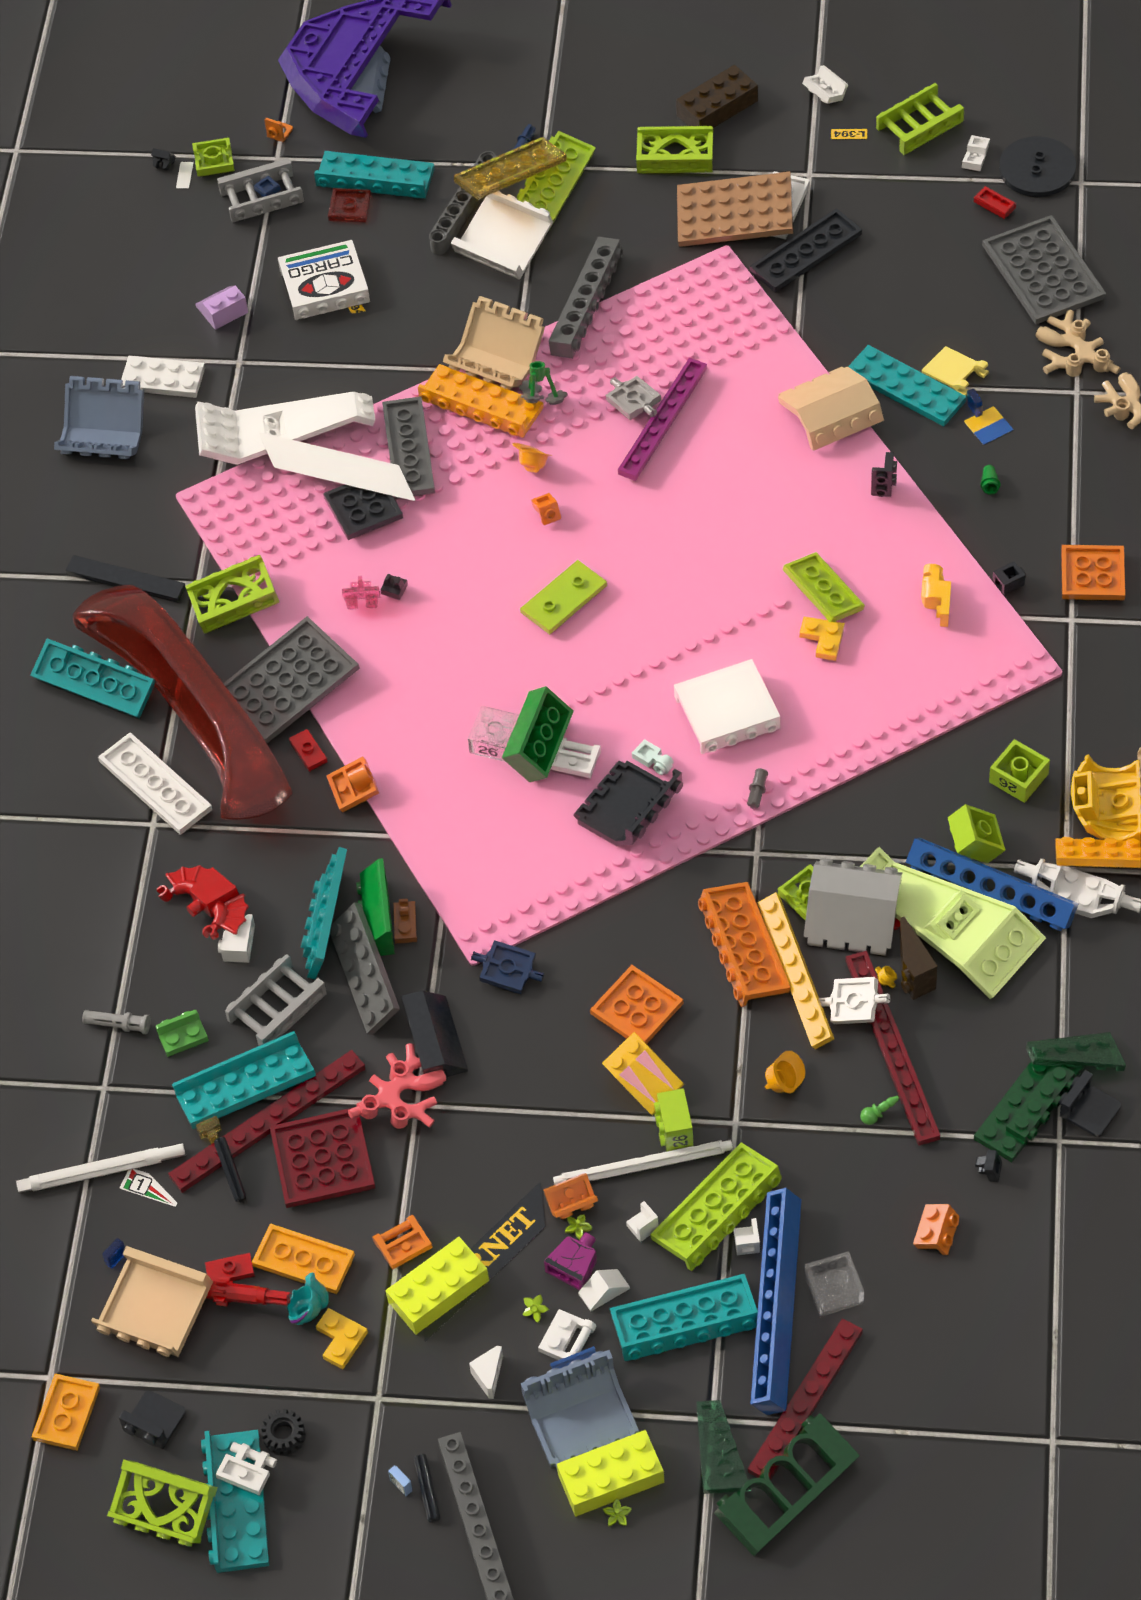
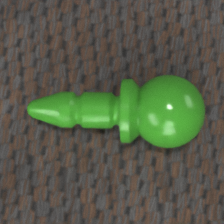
[860,1096,899,1125]

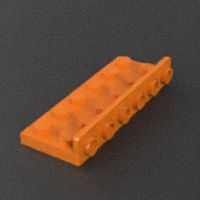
[698,882,791,1007]

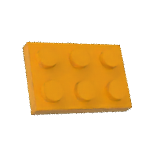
[31,1374,100,1451]

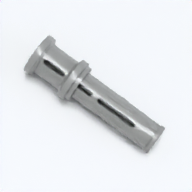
[82,1010,151,1034]

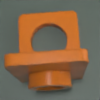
[264,118,293,142]

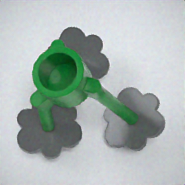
[519,361,568,405]

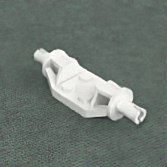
[1014,859,1141,918]

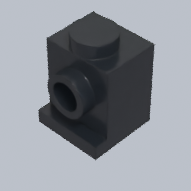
[993,561,1026,597]

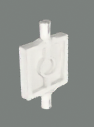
[819,977,890,1024]

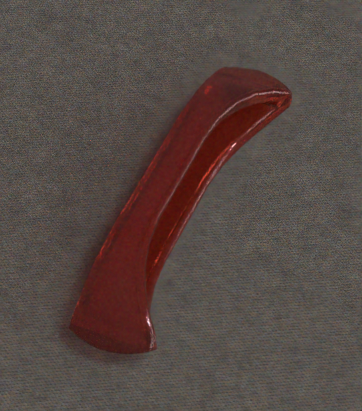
[73,585,293,820]

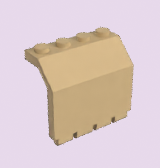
[443,296,545,390]
[778,367,884,451]

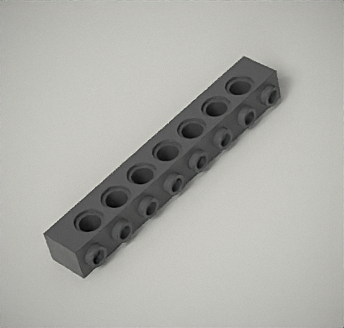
[548,237,623,359]
[438,1432,514,1600]

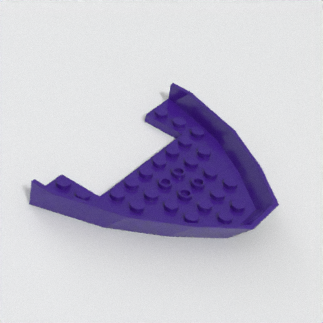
[278,0,452,138]

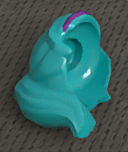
[287,1272,329,1325]

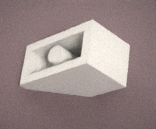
[218,914,255,963]

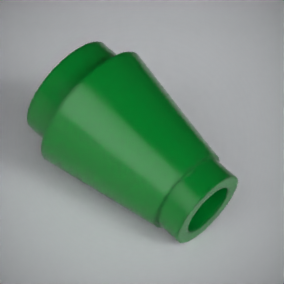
[980,465,1001,495]

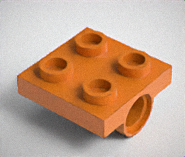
[326,756,379,813]

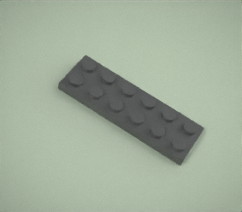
[382,396,435,498]
[330,902,400,1034]

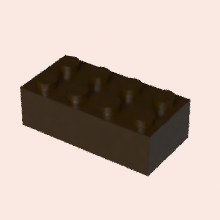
[676,65,758,128]

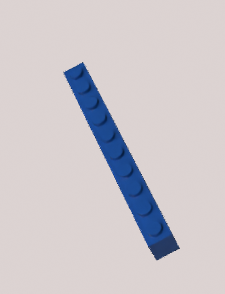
[751,1188,802,1415]

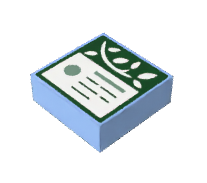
[388,1465,412,1496]

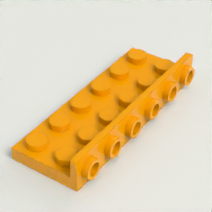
[418,364,544,438]

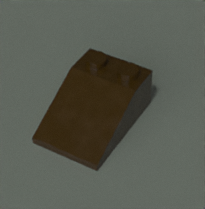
[900,917,937,1000]

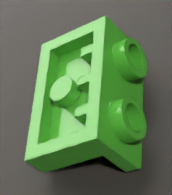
[156,1010,209,1057]

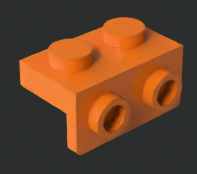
[543,1173,598,1219]
[913,1204,959,1255]

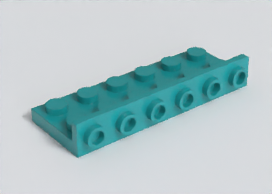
[314,151,435,199]
[172,1031,316,1129]
[610,1274,758,1361]
[201,1430,270,1573]

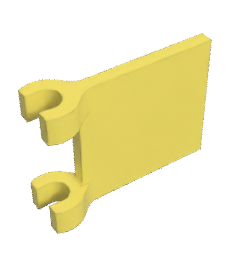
[922,346,989,396]

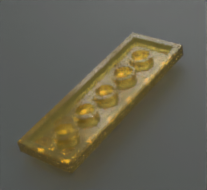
[454,137,567,200]

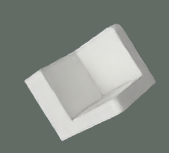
[626,1201,658,1242]
[734,1218,760,1255]

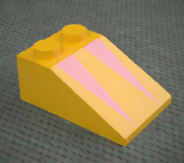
[602,1032,684,1115]

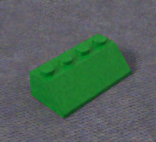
[356,858,395,956]

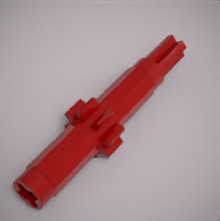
[206,1276,291,1306]

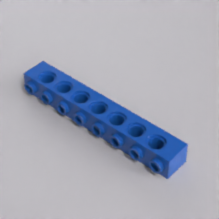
[905,838,1079,931]

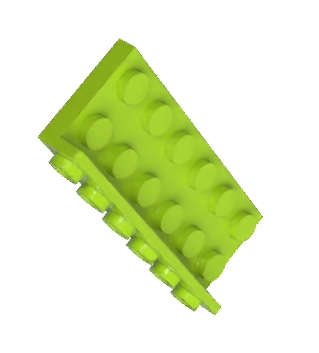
[517,131,596,230]
[650,1142,782,1271]

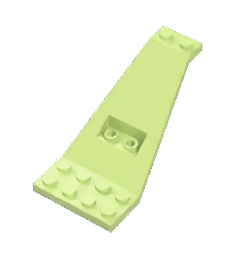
[860,847,1046,999]

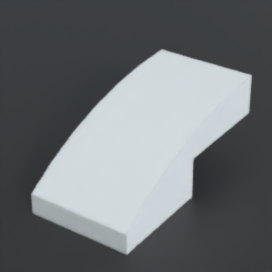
[962,135,990,171]

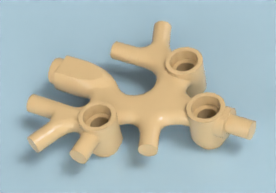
[1036,310,1121,377]
[1094,372,1141,429]

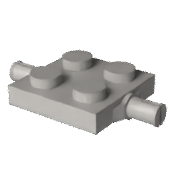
[606,376,662,420]

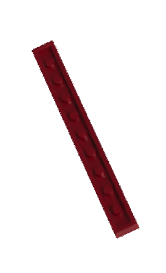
[846,950,940,1146]
[168,1050,365,1193]

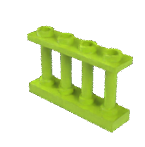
[876,83,964,155]

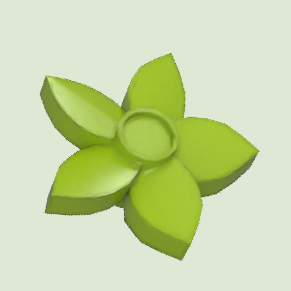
[565,1214,592,1239]
[523,1294,549,1323]
[603,1499,632,1527]

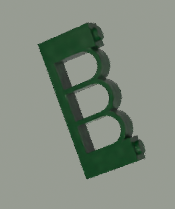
[714,1413,860,1556]

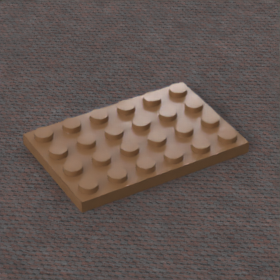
[677,171,793,247]

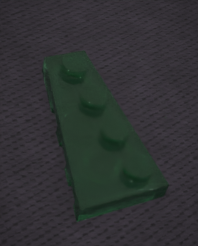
[1026,1032,1126,1071]
[696,1400,751,1494]

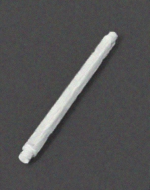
[553,1140,733,1185]

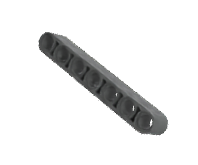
[429,151,498,255]

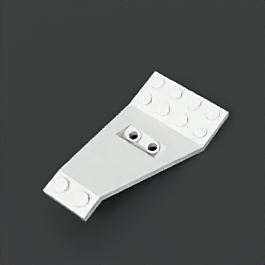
[195,392,375,465]

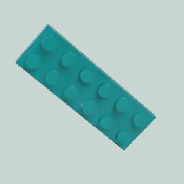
[848,345,967,427]

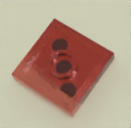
[328,188,371,222]

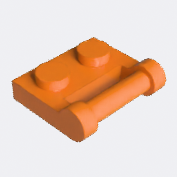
[372,1215,432,1270]

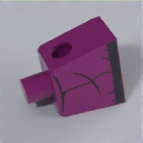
[544,1233,597,1290]

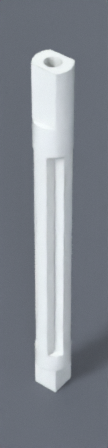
[16,1143,186,1193]

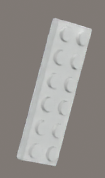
[98,733,213,835]

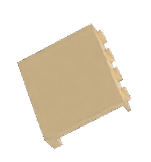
[91,1246,213,1357]

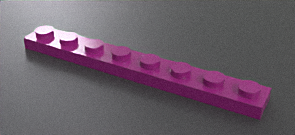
[618,358,707,481]

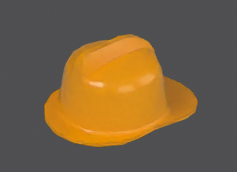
[512,443,552,473]
[765,1051,805,1094]

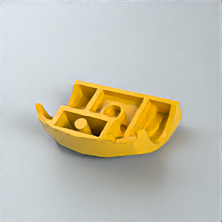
[1071,754,1141,841]

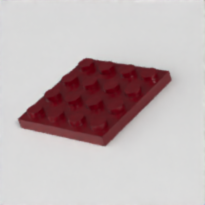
[270,1108,375,1208]

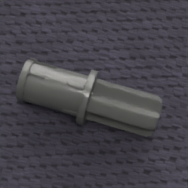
[747,768,768,809]

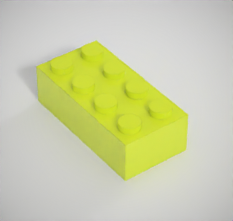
[385,1237,489,1335]
[557,1430,665,1517]

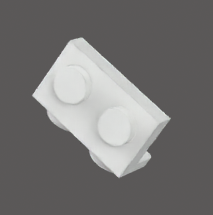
[802,65,848,104]

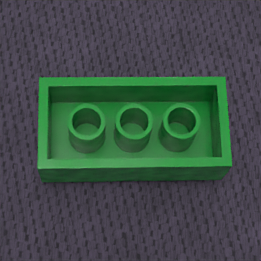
[502,686,574,782]

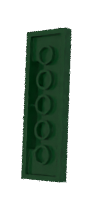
[974,1039,1087,1163]

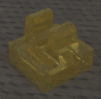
[196,1116,221,1144]

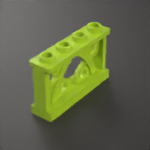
[636,126,713,173]
[185,555,280,634]
[107,1459,218,1547]

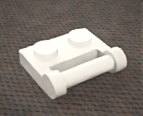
[550,738,601,778]
[538,1309,597,1360]

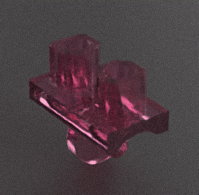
[342,575,381,610]

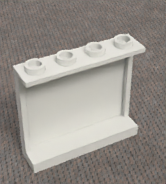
[674,659,780,754]

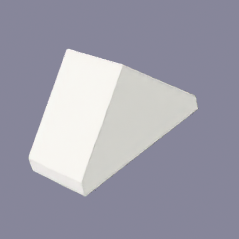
[578,1269,630,1311]
[469,1346,503,1399]

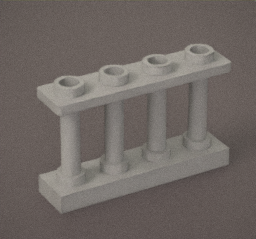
[217,158,304,222]
[225,954,327,1046]

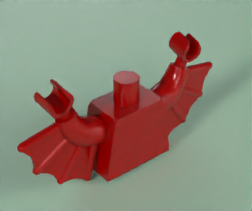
[157,865,249,940]

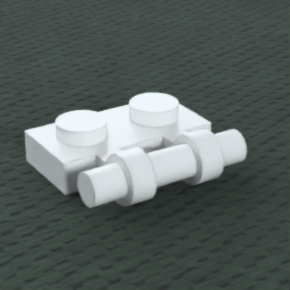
[216,1442,277,1495]

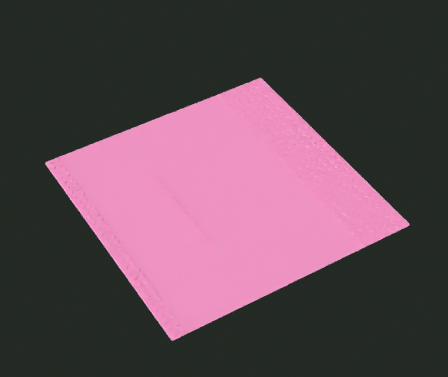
[176,245,1062,966]

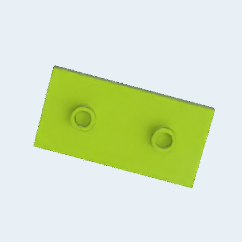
[782,552,865,622]
[520,560,607,635]

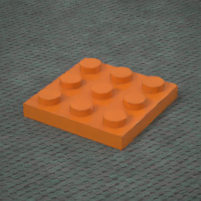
[1061,545,1125,600]
[590,965,684,1044]

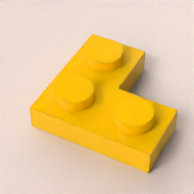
[799,616,845,661]
[316,1308,368,1369]

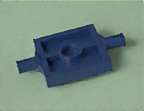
[471,940,544,994]

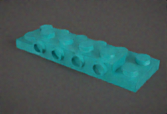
[30,638,156,719]
[301,847,347,980]

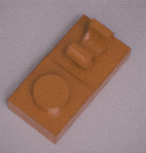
[393,899,417,944]

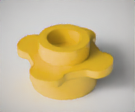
[875,966,897,988]

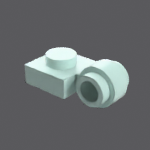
[632,739,674,775]

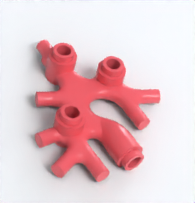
[348,1043,446,1129]

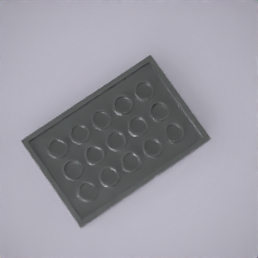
[982,215,1106,324]
[212,616,360,746]

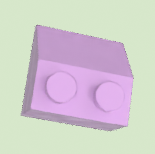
[196,285,248,330]

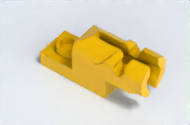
[921,564,951,627]

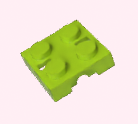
[192,138,235,177]
[778,864,813,921]

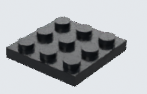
[323,485,403,540]

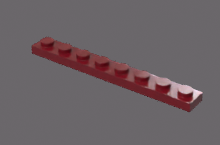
[748,1318,863,1481]

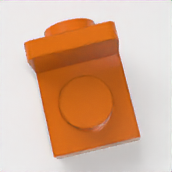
[531,493,562,525]

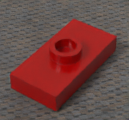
[974,186,1016,219]
[289,729,328,771]
[205,1253,255,1281]

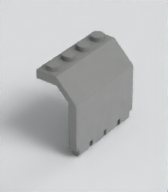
[804,858,903,956]

